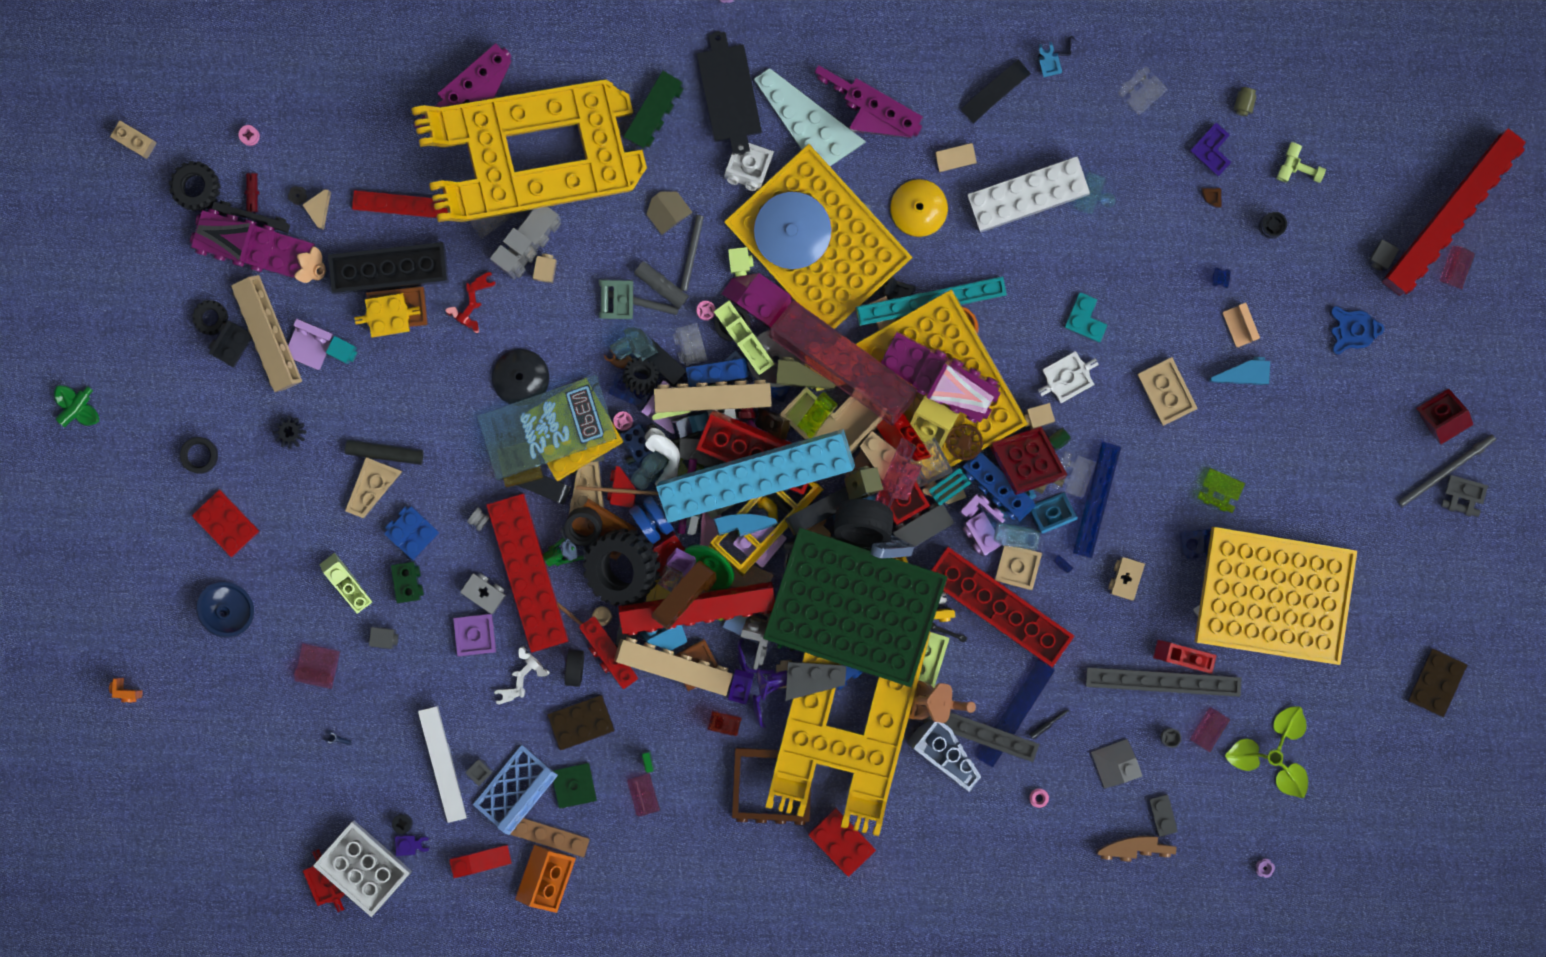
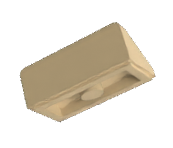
[935,143,977,172]

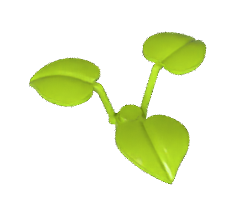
[1225,706,1308,798]

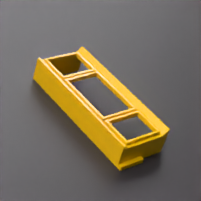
[709,481,824,576]

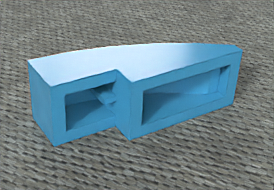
[714,514,777,537]

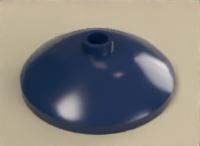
[196,582,254,638]

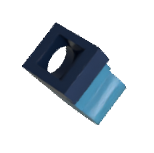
[671,411,708,438]

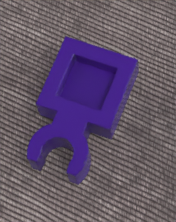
[395,835,430,856]

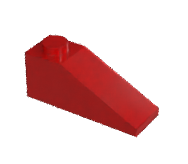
[1153,640,1217,674]
[449,845,512,878]

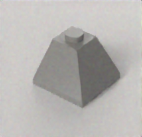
[1091,739,1143,788]

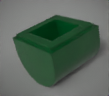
[1048,427,1071,451]

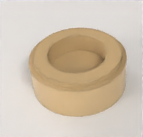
[592,606,612,626]

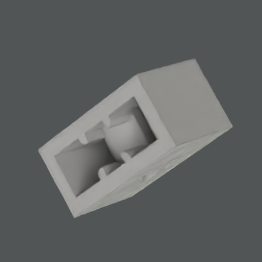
[460,572,506,614]

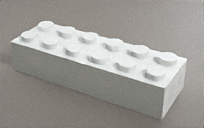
[968,156,1090,232]

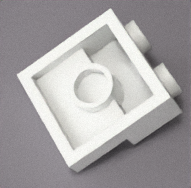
[724,143,774,191]

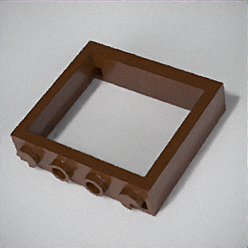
[732,748,811,825]

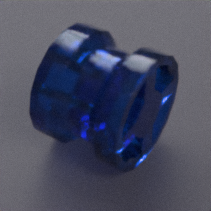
[1212,267,1231,288]

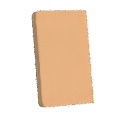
[1223,303,1260,347]

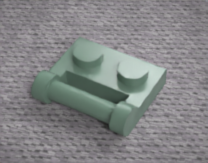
[599,279,633,319]

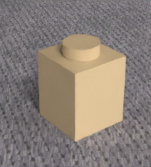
[533,253,557,284]

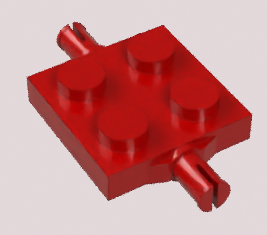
[303,849,345,913]

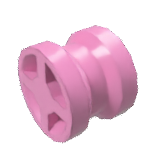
[239,125,260,146]
[697,301,716,321]
[613,411,633,431]

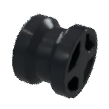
[392,814,413,834]

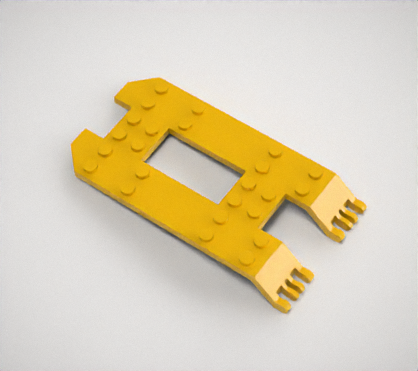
[411,79,647,222]
[765,632,931,837]

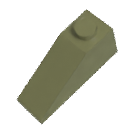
[776,357,835,389]

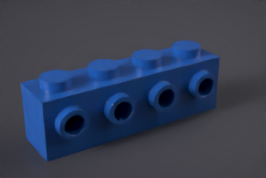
[963,452,1036,522]

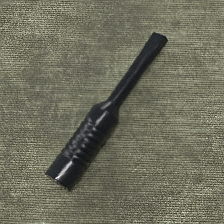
[1029,709,1069,740]

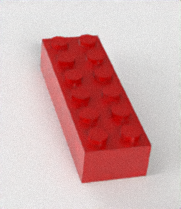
[696,410,809,495]

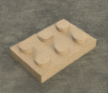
[1137,357,1198,426]

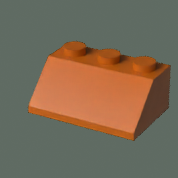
[515,845,576,913]

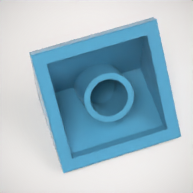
[1031,492,1078,534]

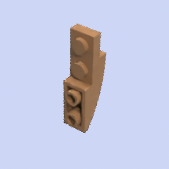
[1096,836,1177,862]

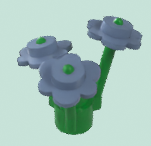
[543,527,588,567]

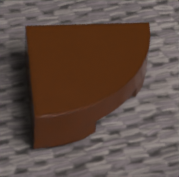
[1201,188,1222,208]

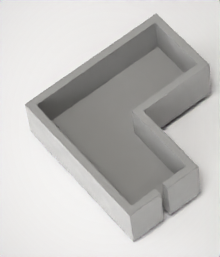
[490,207,561,280]

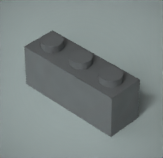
[892,502,954,547]

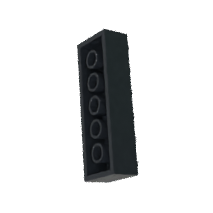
[328,242,449,295]

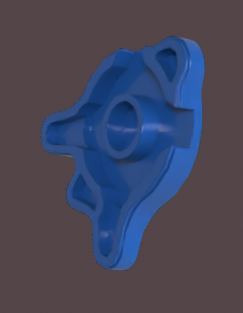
[1330,306,1385,355]

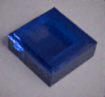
[1053,555,1073,573]

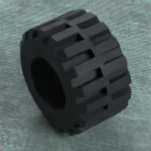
[169,161,221,212]

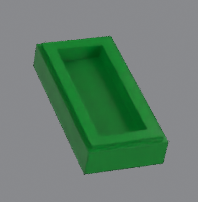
[642,751,655,773]

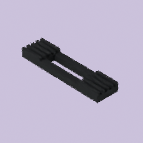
[212,200,290,233]

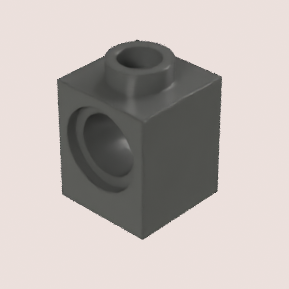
[1368,239,1399,271]
[369,627,399,649]

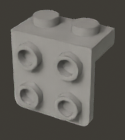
[741,617,769,670]

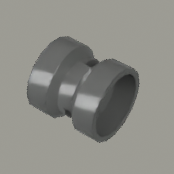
[1160,728,1182,748]

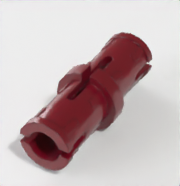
[244,173,260,213]

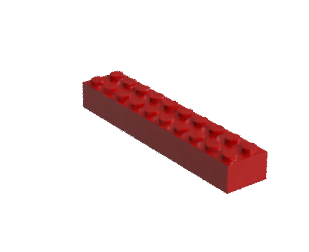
[1381,128,1526,296]

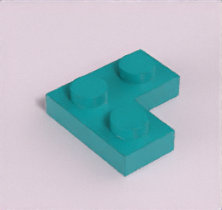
[1064,292,1108,343]

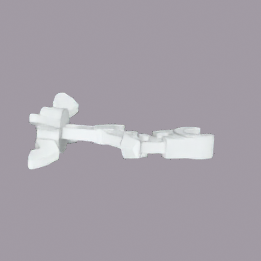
[494,646,550,704]

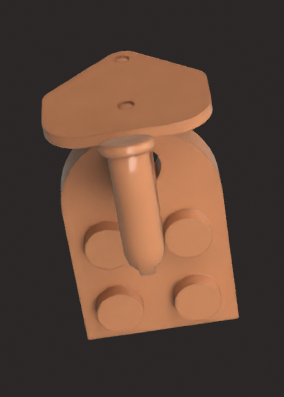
[908,681,976,723]

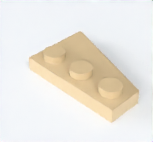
[860,431,917,497]

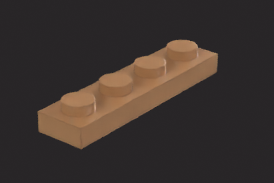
[510,818,590,857]

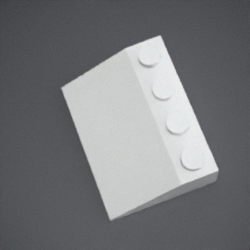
[313,820,412,917]

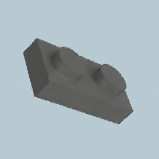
[1149,794,1178,837]

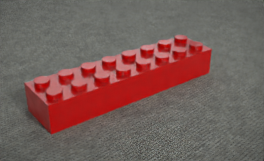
[487,494,569,653]
[931,547,1075,668]

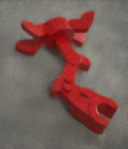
[445,272,496,333]

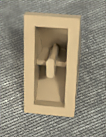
[303,190,331,230]

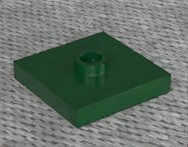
[553,763,597,809]

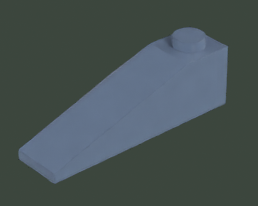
[906,720,981,792]

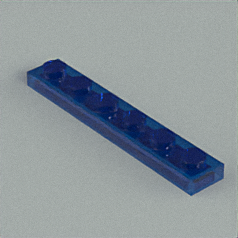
[1073,442,1121,558]
[977,660,1055,768]

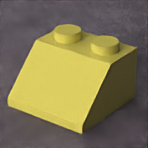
[910,396,959,450]

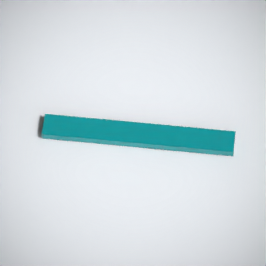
[855,277,1007,326]

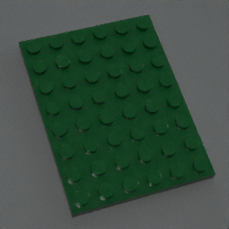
[763,527,948,687]

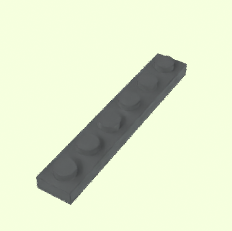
[924,712,1040,763]

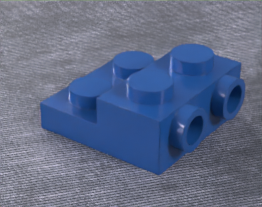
[384,506,440,561]

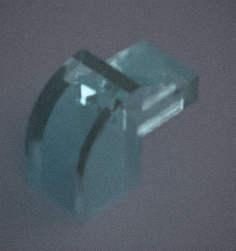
[610,327,658,361]

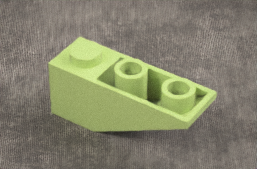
[319,553,372,614]

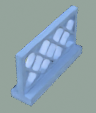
[473,745,558,835]

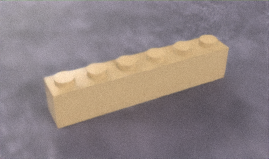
[231,275,302,392]
[654,380,771,413]
[614,637,733,696]

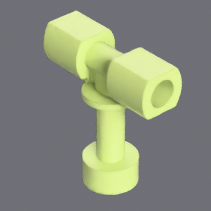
[1276,142,1326,183]

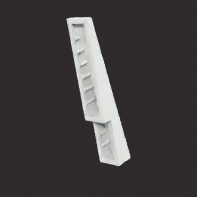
[418,706,467,823]

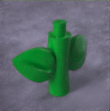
[54,385,99,427]

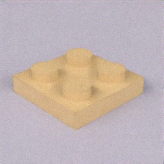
[995,543,1042,590]

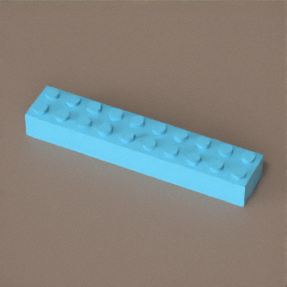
[656,429,855,523]

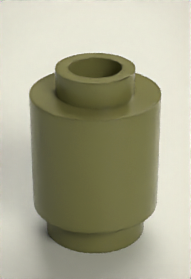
[1234,87,1257,117]

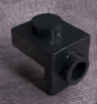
[883,277,916,300]

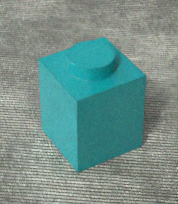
[326,336,358,364]

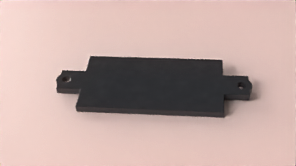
[697,31,762,155]

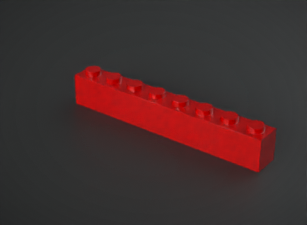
[618,582,775,635]

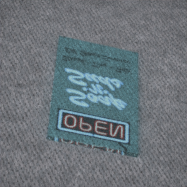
[477,375,617,480]

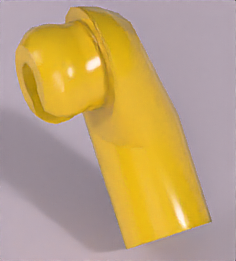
[757,497,778,522]

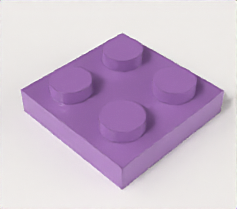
[453,614,496,657]

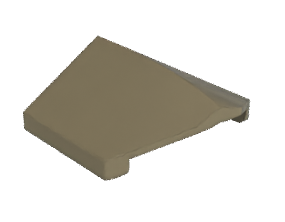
[646,192,693,235]

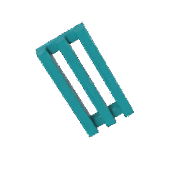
[928,468,971,506]

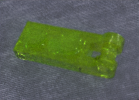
[797,392,838,438]

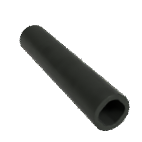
[345,440,424,465]

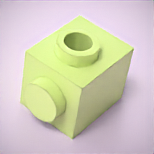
[728,247,754,277]

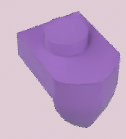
[666,548,696,578]

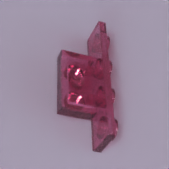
[875,438,922,507]

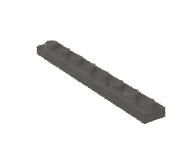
[1086,667,1242,697]

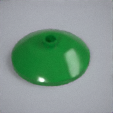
[684,545,734,591]

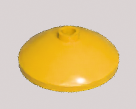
[890,179,948,237]

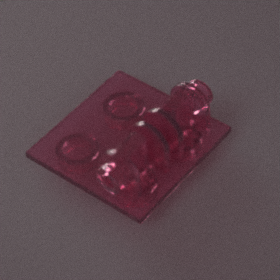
[294,644,340,689]

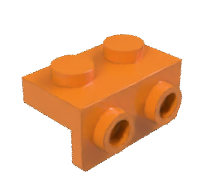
[109,678,143,703]

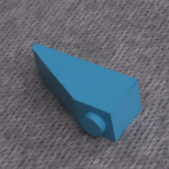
[1209,357,1270,385]

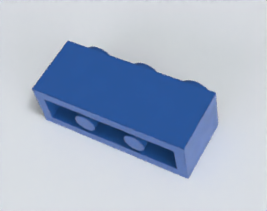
[686,357,749,387]

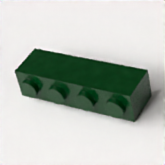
[624,71,684,151]

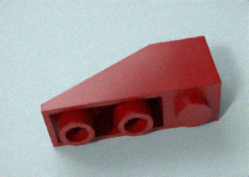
[877,410,931,462]

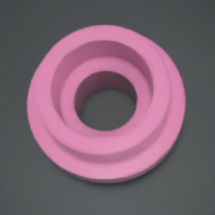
[1029,788,1049,808]

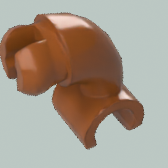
[604,349,632,369]

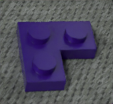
[1189,123,1231,177]

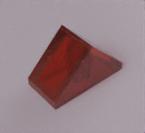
[708,710,742,736]

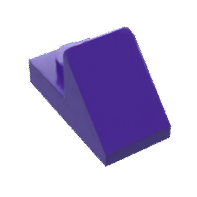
[728,669,754,705]

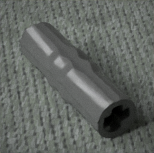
[634,261,689,309]

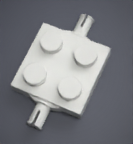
[1038,351,1099,404]

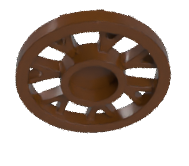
[947,424,983,460]

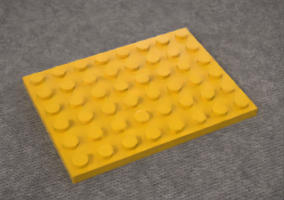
[724,144,913,336]
[851,289,1028,480]
[1194,527,1357,665]

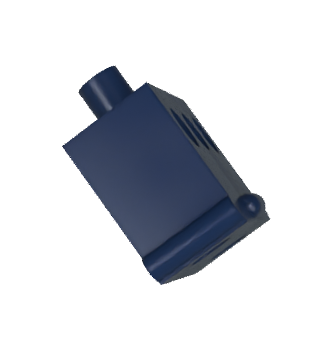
[620,423,653,463]

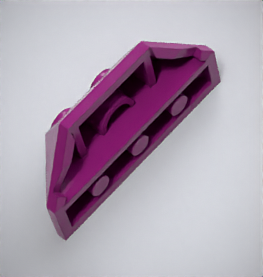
[722,273,795,332]

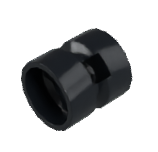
[1259,212,1287,239]

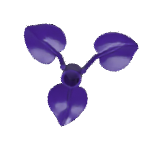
[737,639,787,728]

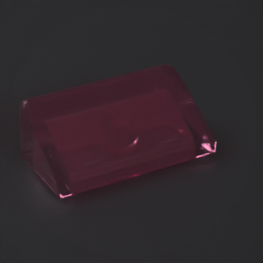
[1440,246,1475,289]
[1190,708,1230,752]
[627,773,660,817]

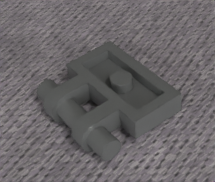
[1441,475,1488,517]

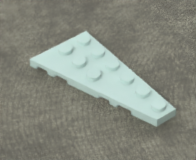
[754,68,866,167]

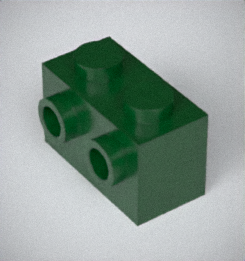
[391,562,424,604]

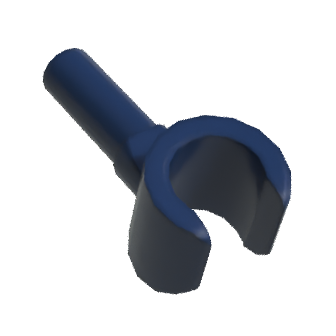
[323,730,351,745]

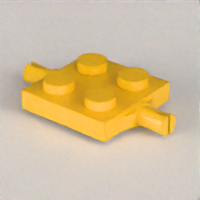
[354,293,421,338]

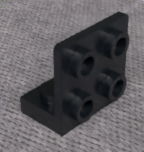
[208,321,252,368]

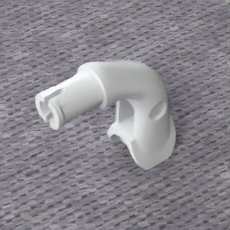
[645,428,680,486]

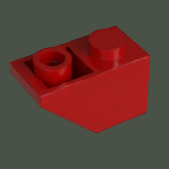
[607,466,637,508]

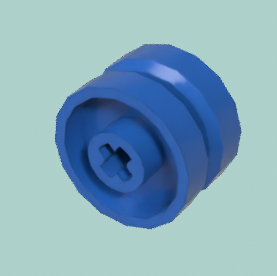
[629,495,675,544]

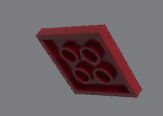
[990,426,1067,495]

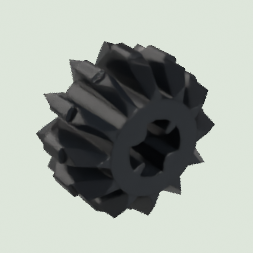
[273,416,307,449]

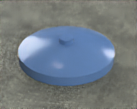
[754,192,832,269]

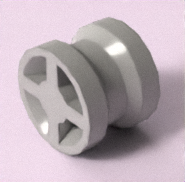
[467,507,490,532]

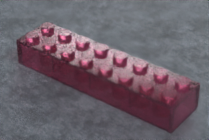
[770,301,918,426]

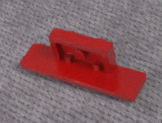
[579,616,638,689]

